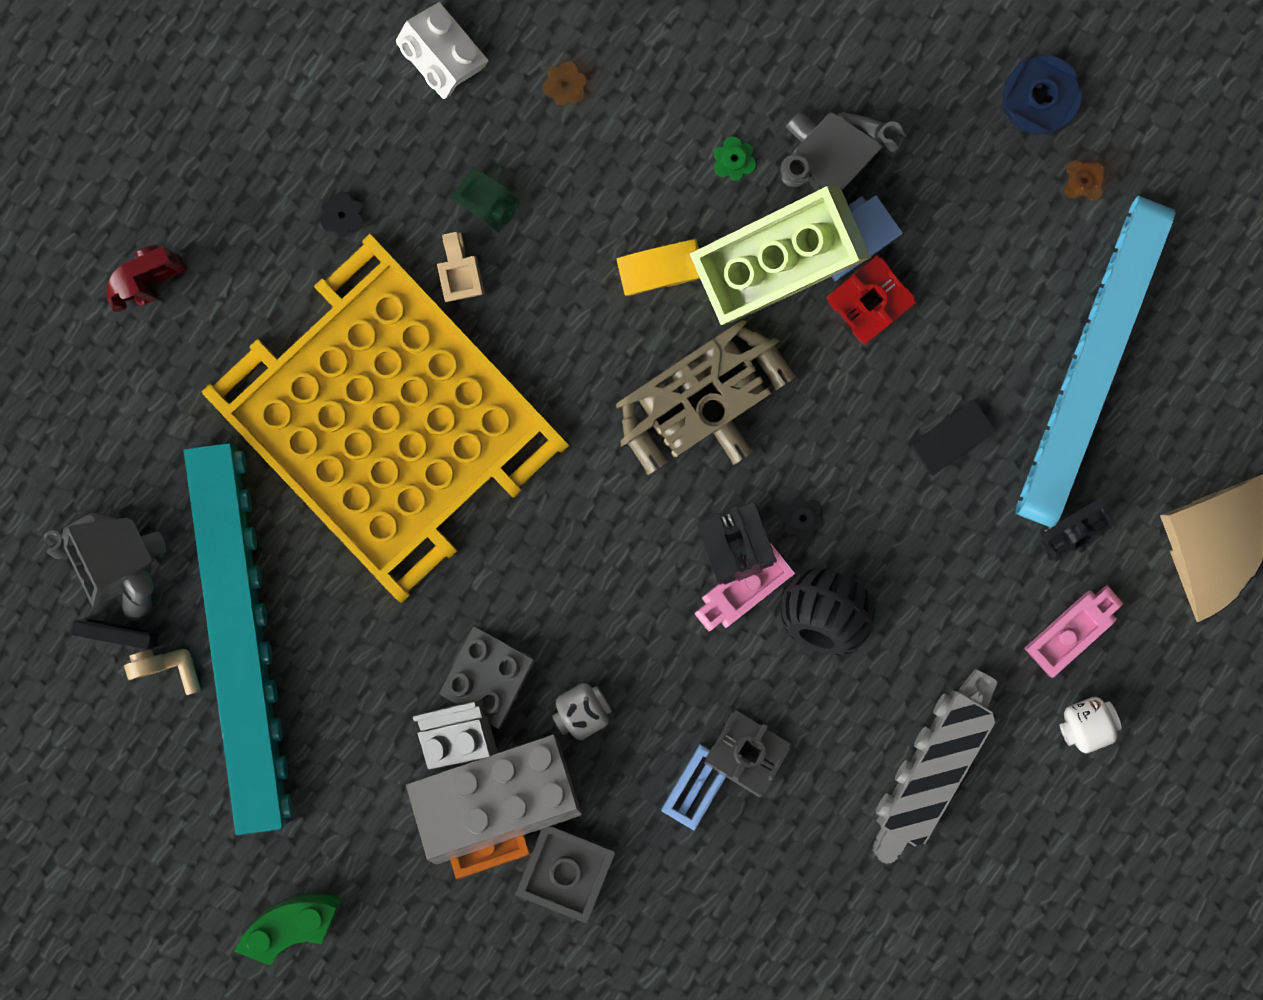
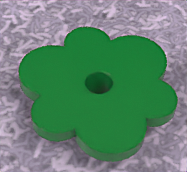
[714,136,756,181]

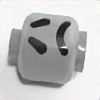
[552,683,612,740]

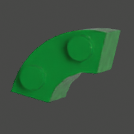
[234,893,342,966]

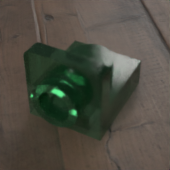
[451,167,520,233]

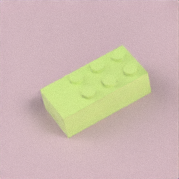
[690,186,871,325]

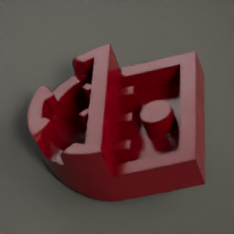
[107,245,187,312]

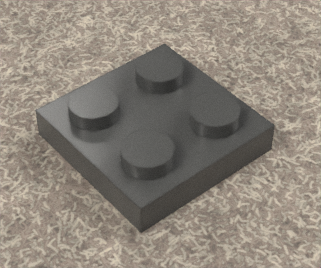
[515,825,615,924]

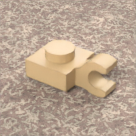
[437,232,485,302]

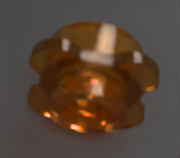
[1064,161,1105,201]

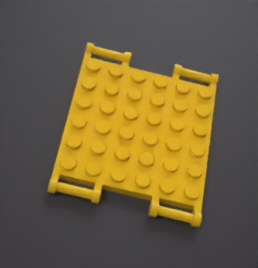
[201,234,569,603]

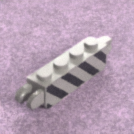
[872,669,997,865]

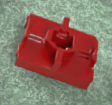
[826,256,916,345]

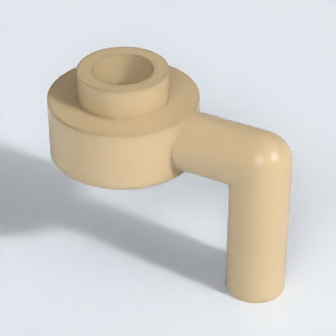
[124,649,201,695]

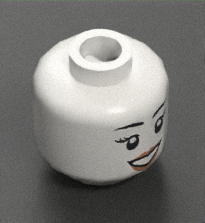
[1060,697,1122,753]

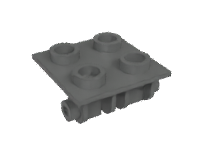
[439,626,535,729]

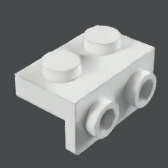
[396,2,489,99]

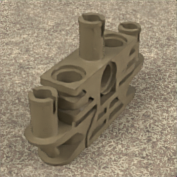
[616,320,797,475]

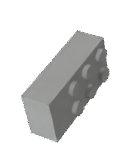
[406,735,582,865]

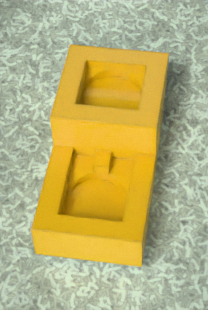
[616,239,700,296]

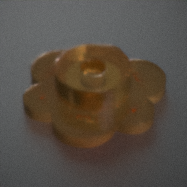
[542,62,586,106]

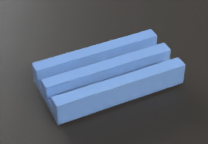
[661,744,726,830]

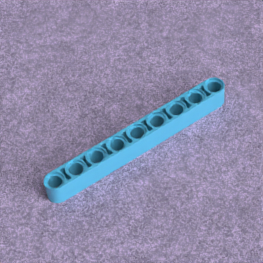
[1015,196,1175,528]

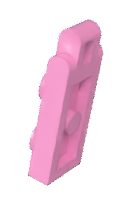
[694,544,795,631]
[1024,585,1123,678]

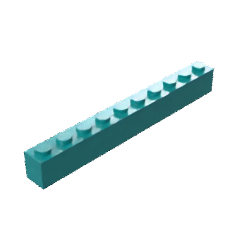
[183,443,293,835]

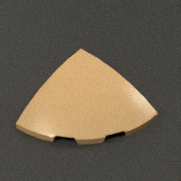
[1160,474,1263,622]

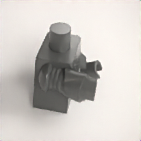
[780,111,907,191]
[43,513,166,621]

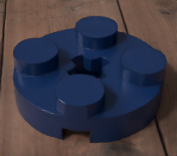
[1002,55,1082,135]

